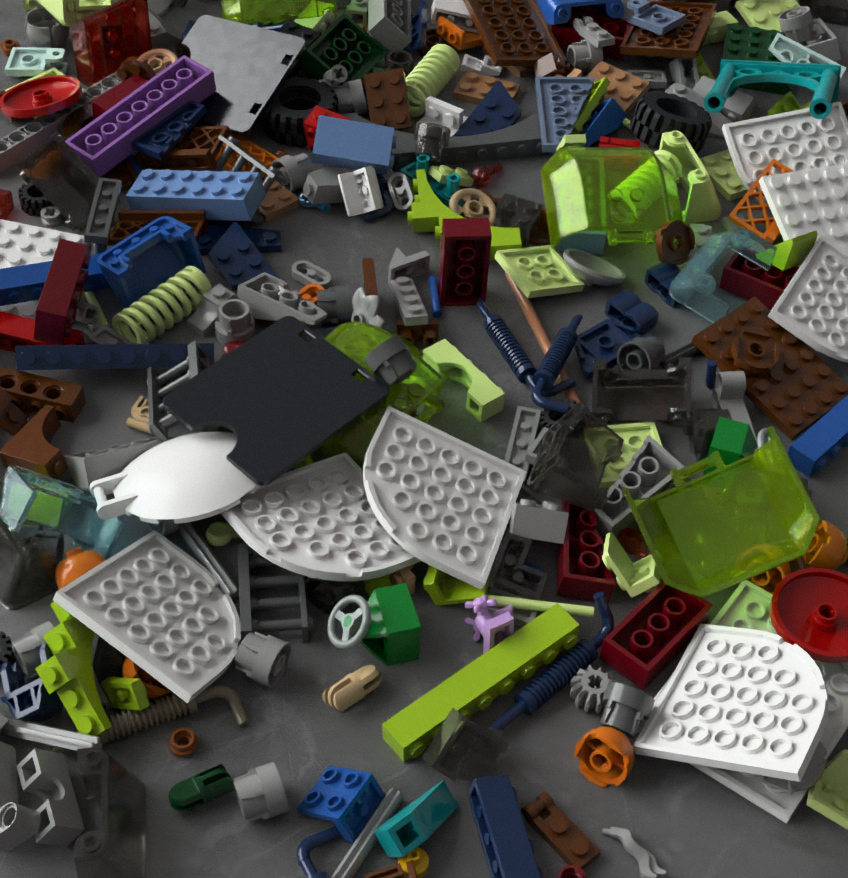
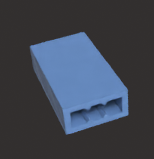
[312,115,397,175]

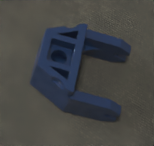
[0,642,63,723]

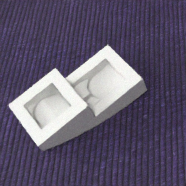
[460,54,502,76]

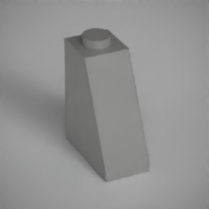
[303,165,350,204]

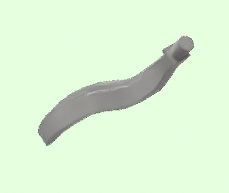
[602,827,666,878]

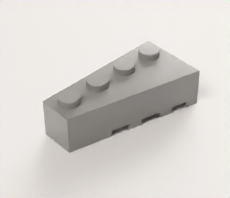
[594,435,685,538]

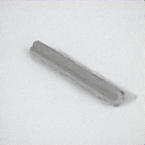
[179,522,239,599]
[2,718,103,755]
[331,788,403,878]

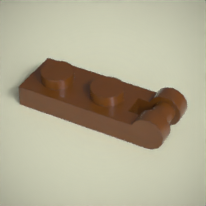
[521,792,601,870]

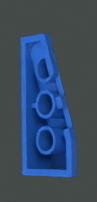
[579,97,627,150]

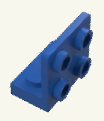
[297,766,385,843]

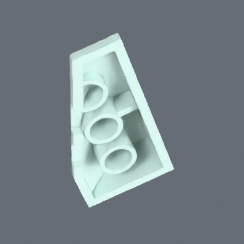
[768,33,846,92]

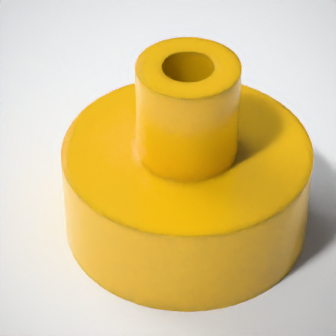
[398,847,429,878]

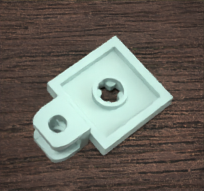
[4,47,69,77]

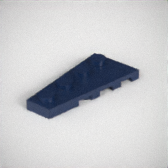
[131,100,207,160]
[197,223,282,256]

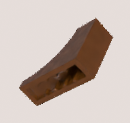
[0,404,68,485]

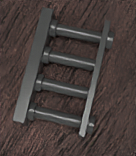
[211,135,287,225]
[84,177,122,255]
[146,340,210,442]
[237,543,313,643]

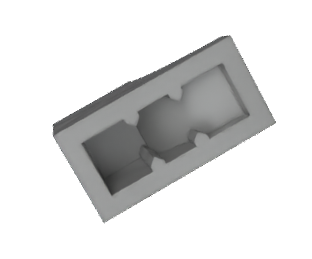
[669,57,700,90]
[187,284,236,338]

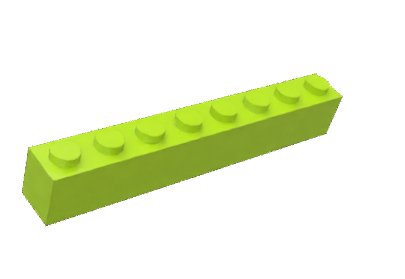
[382,603,580,762]

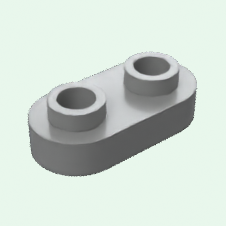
[388,172,415,213]
[292,260,331,289]

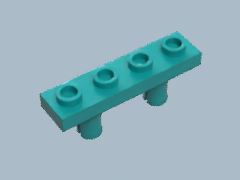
[400,154,475,215]

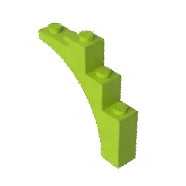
[407,169,522,261]
[35,602,112,736]

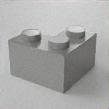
[508,498,569,544]

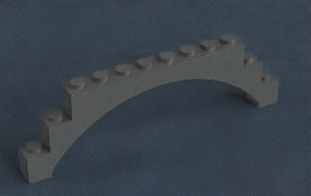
[340,112,550,171]

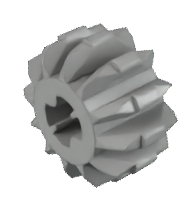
[570,665,617,715]

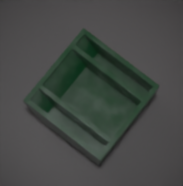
[718,24,795,95]

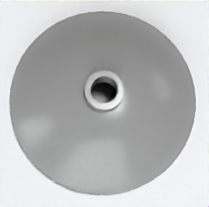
[563,249,626,286]

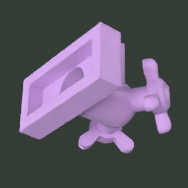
[464,594,515,654]

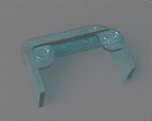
[669,229,777,323]
[0,464,126,560]

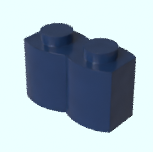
[644,263,696,307]
[604,290,659,335]

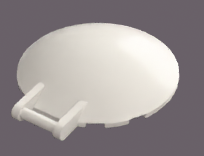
[89,432,260,524]

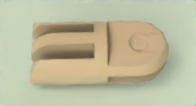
[322,665,382,712]

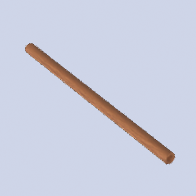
[505,272,593,427]

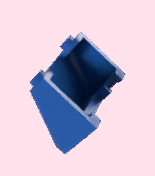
[537,0,624,25]
[97,216,206,309]

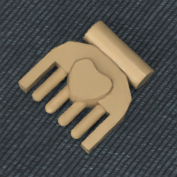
[126,395,170,434]

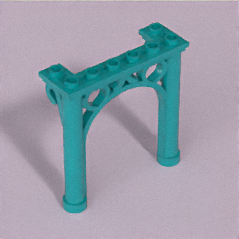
[703,59,841,119]

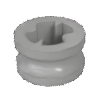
[40,206,62,227]

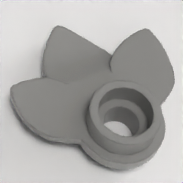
[351,287,385,331]

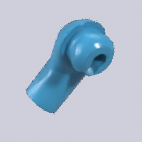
[299,193,331,213]

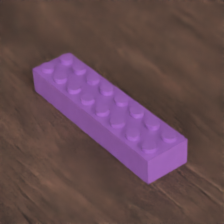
[63,55,216,179]

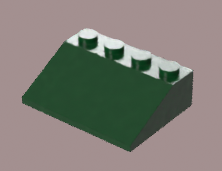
[297,13,388,86]

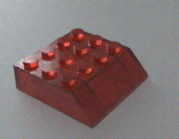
[71,0,152,87]

